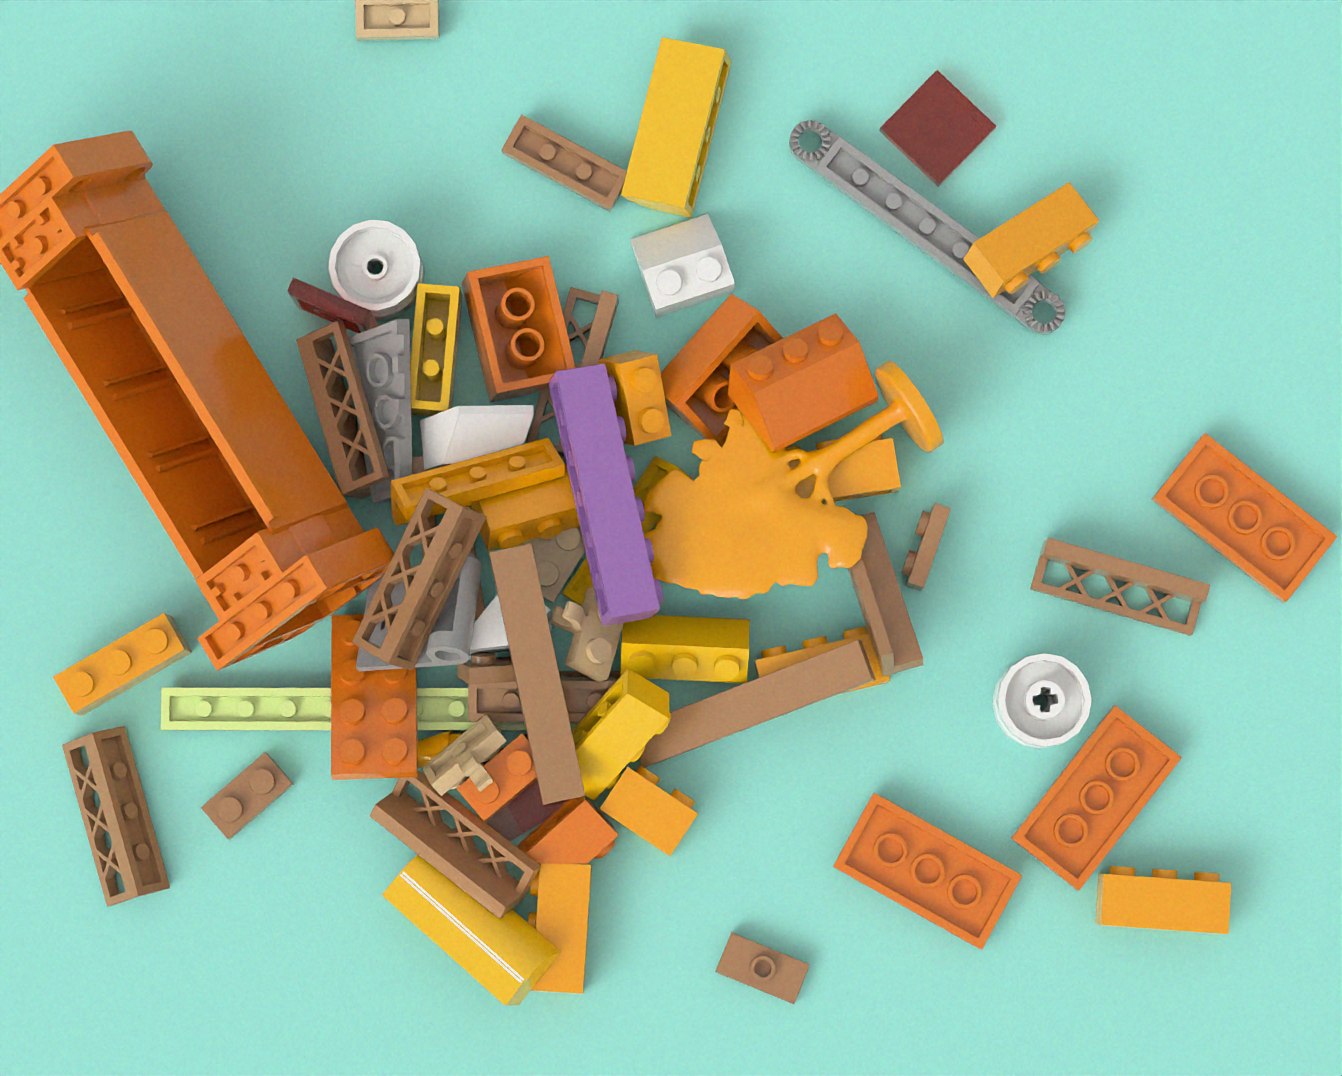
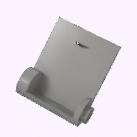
[356,552,482,671]

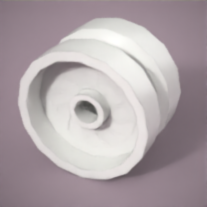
[328,220,425,320]
[992,653,1092,749]

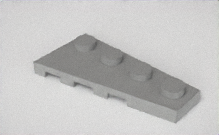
[348,319,412,503]

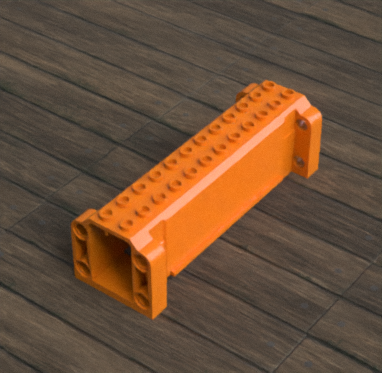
[0,131,394,671]

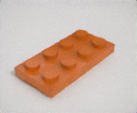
[1151,433,1337,603]
[331,614,418,780]
[1011,705,1182,891]
[832,793,1022,950]

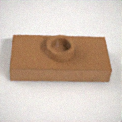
[715,932,810,1004]

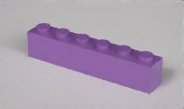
[548,364,663,627]

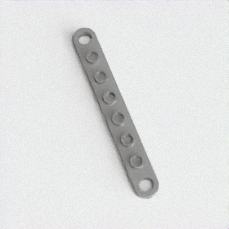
[789,120,1065,335]

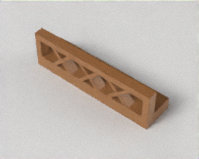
[526,287,619,457]
[296,321,390,499]
[352,488,487,671]
[840,505,924,676]
[1030,538,1210,636]
[468,671,620,722]
[62,726,170,907]
[370,770,541,919]

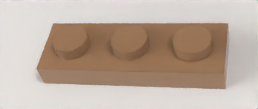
[501,114,627,212]

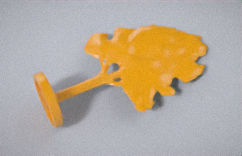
[644,360,944,600]

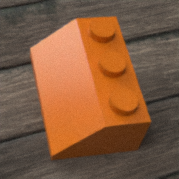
[461,256,576,402]
[661,294,783,447]
[728,313,879,453]

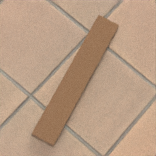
[488,543,585,805]
[639,640,876,768]

